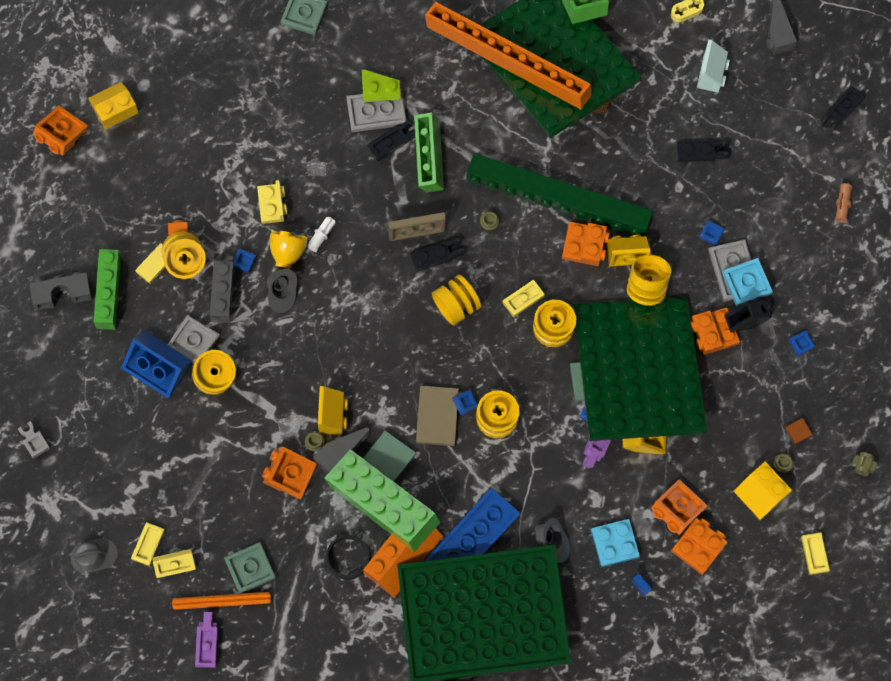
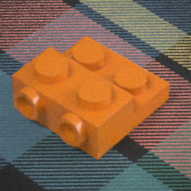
[34,105,88,156]
[562,222,610,266]
[691,308,740,355]
[262,447,317,499]
[651,479,708,535]
[671,518,727,575]

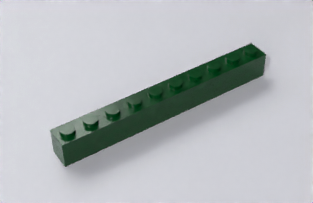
[466,153,653,237]

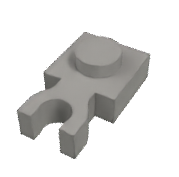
[18,421,50,459]

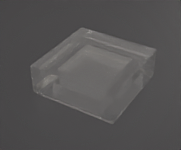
[307,162,326,176]
[277,416,300,439]

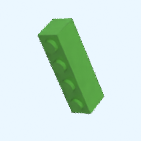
[414,112,444,193]
[94,249,121,330]

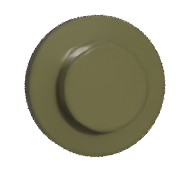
[480,212,499,230]
[305,432,324,451]
[773,454,793,473]

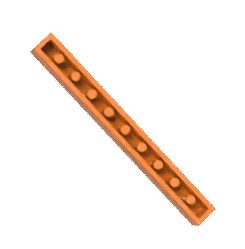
[425,2,591,109]

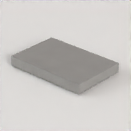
[346,89,407,132]
[708,240,751,302]

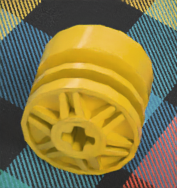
[626,255,672,305]
[432,275,481,326]

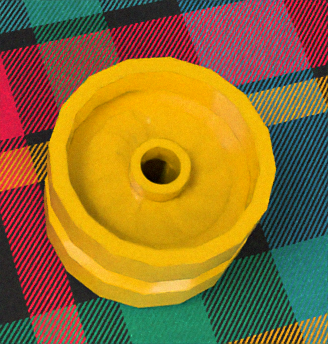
[161,231,206,279]
[533,300,576,347]
[192,350,236,395]
[476,390,519,438]

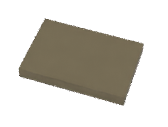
[388,212,446,241]
[416,386,459,446]

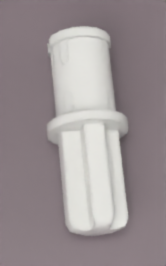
[306,217,336,253]

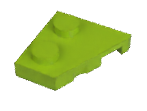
[362,70,401,102]

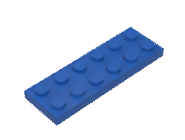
[423,488,521,562]

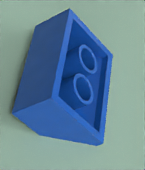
[121,330,192,398]

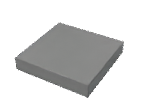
[167,315,220,364]

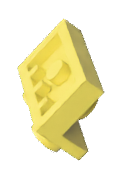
[257,180,287,224]

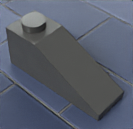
[766,0,797,55]
[313,427,370,474]

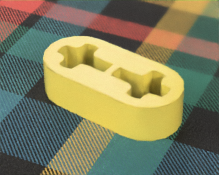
[671,0,704,22]

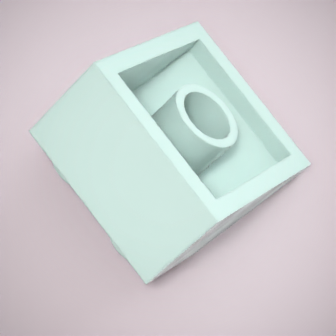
[697,40,730,92]

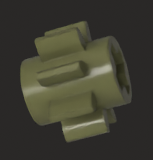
[851,452,877,476]

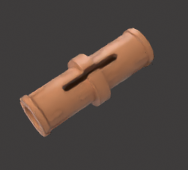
[835,184,852,223]

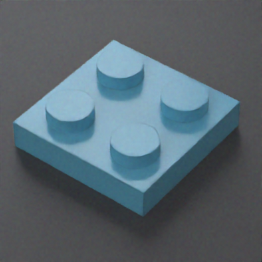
[722,258,773,307]
[591,519,640,567]

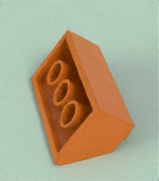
[363,528,443,598]

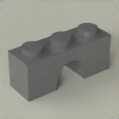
[210,261,235,323]
[29,272,92,311]

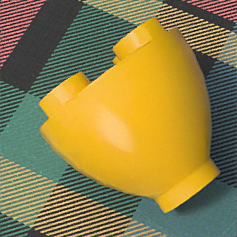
[269,231,308,269]

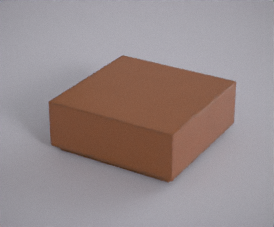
[785,418,812,445]

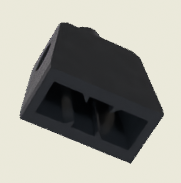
[724,300,772,333]

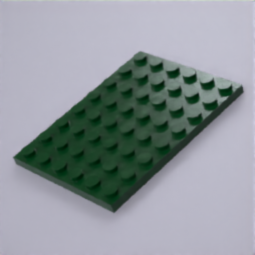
[480,0,642,139]
[573,297,707,441]
[397,545,571,681]

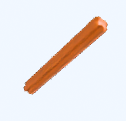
[172,592,271,610]

